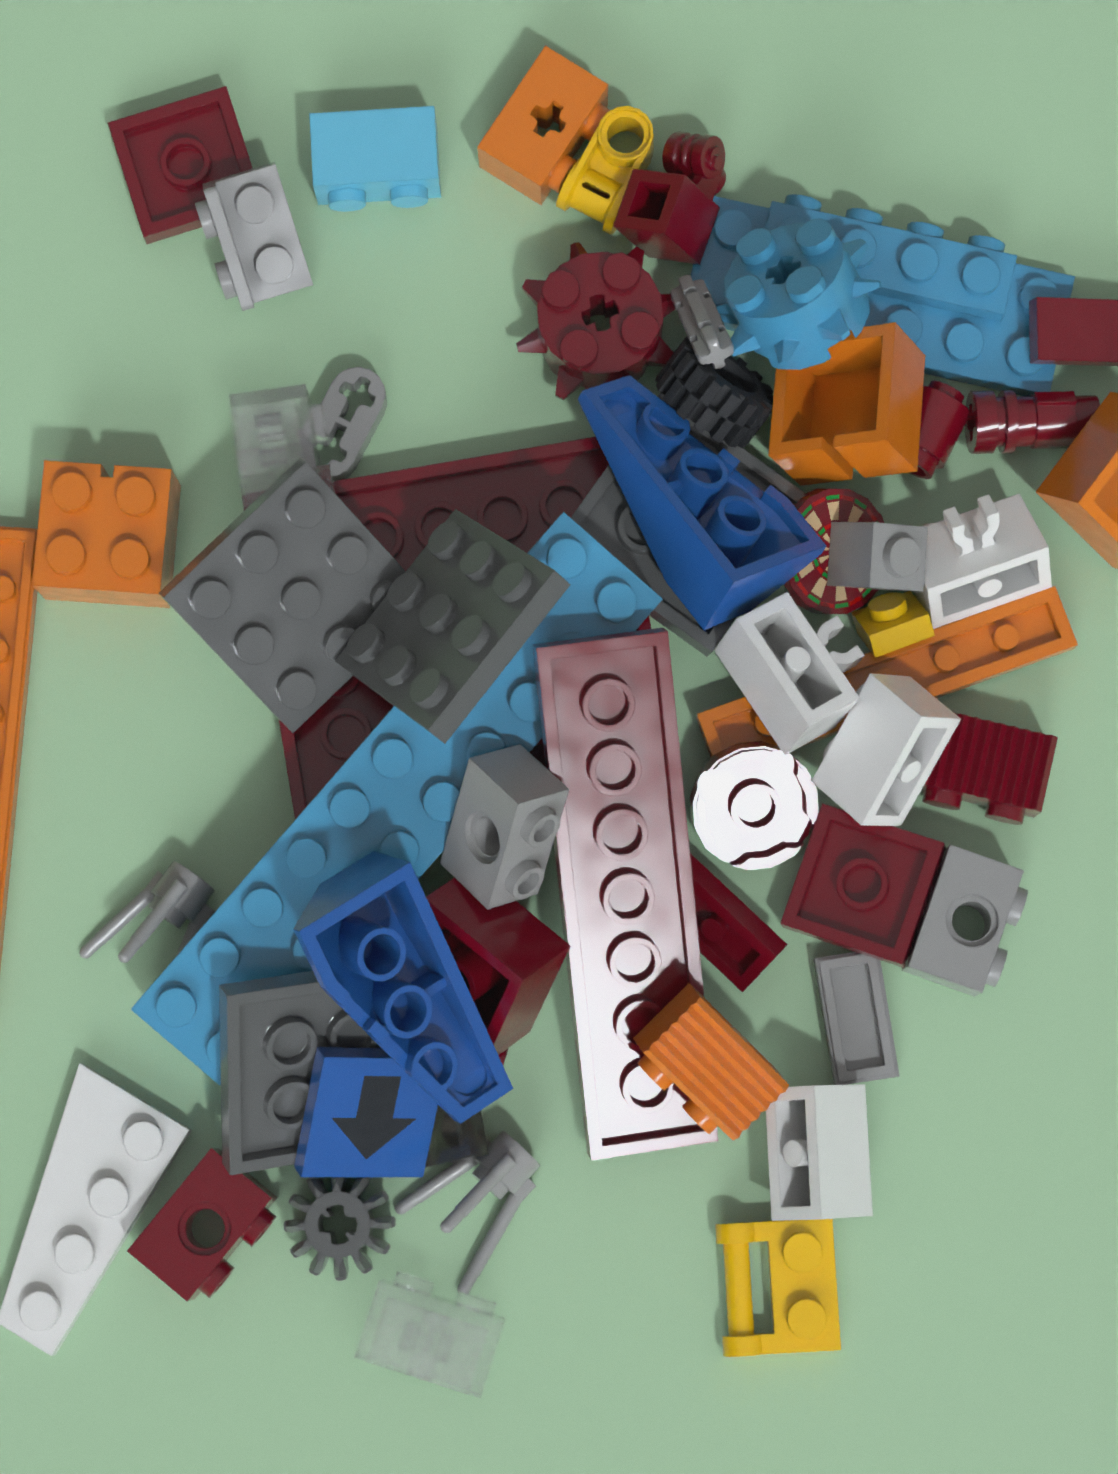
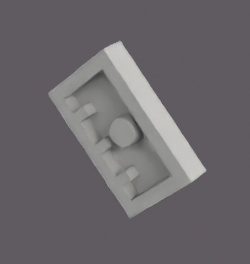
[195,162,313,311]

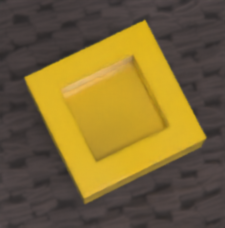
[851,591,935,658]

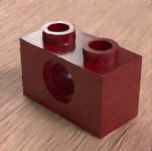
[127,1148,278,1302]

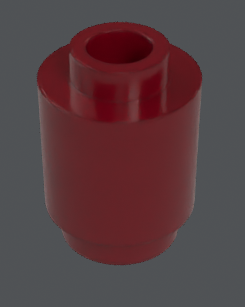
[908,380,970,479]

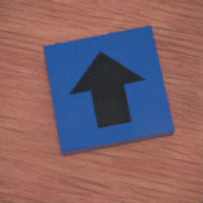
[294,1047,438,1177]

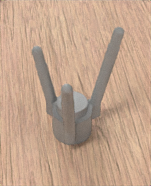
[79,861,215,963]
[395,1131,540,1296]

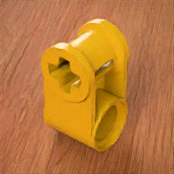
[556,106,654,235]

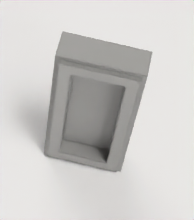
[813,952,900,1085]

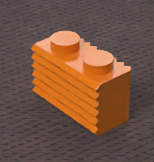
[633,983,789,1140]

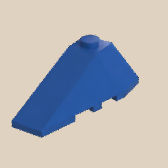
[578,375,826,630]
[293,851,514,1124]

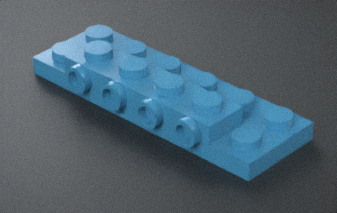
[691,194,1075,396]

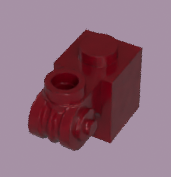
[613,131,726,265]

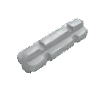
[670,275,734,369]

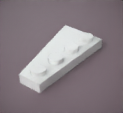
[0,1063,192,1356]

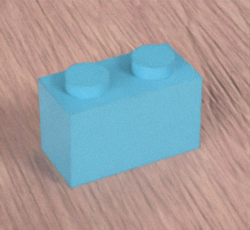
[309,106,441,212]

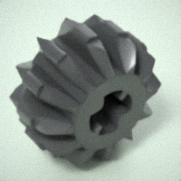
[284,1177,396,1281]

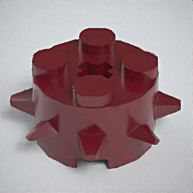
[516,242,675,400]

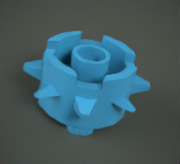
[717,218,881,370]

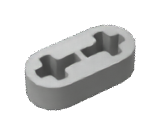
[300,367,387,483]

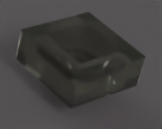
[425,1105,489,1168]

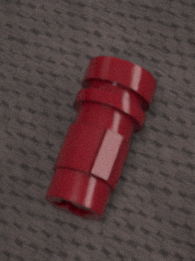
[965,390,1100,454]

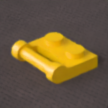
[715,1219,841,1357]

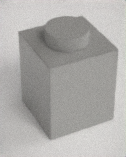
[827,522,928,591]

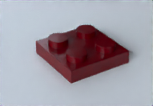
[108,86,253,244]
[780,803,946,968]

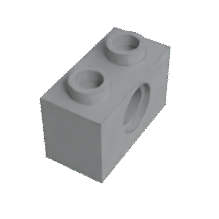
[440,744,569,910]
[902,844,1028,996]

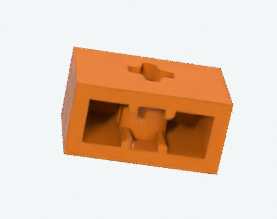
[477,45,610,205]

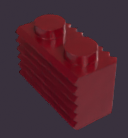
[921,711,1058,825]

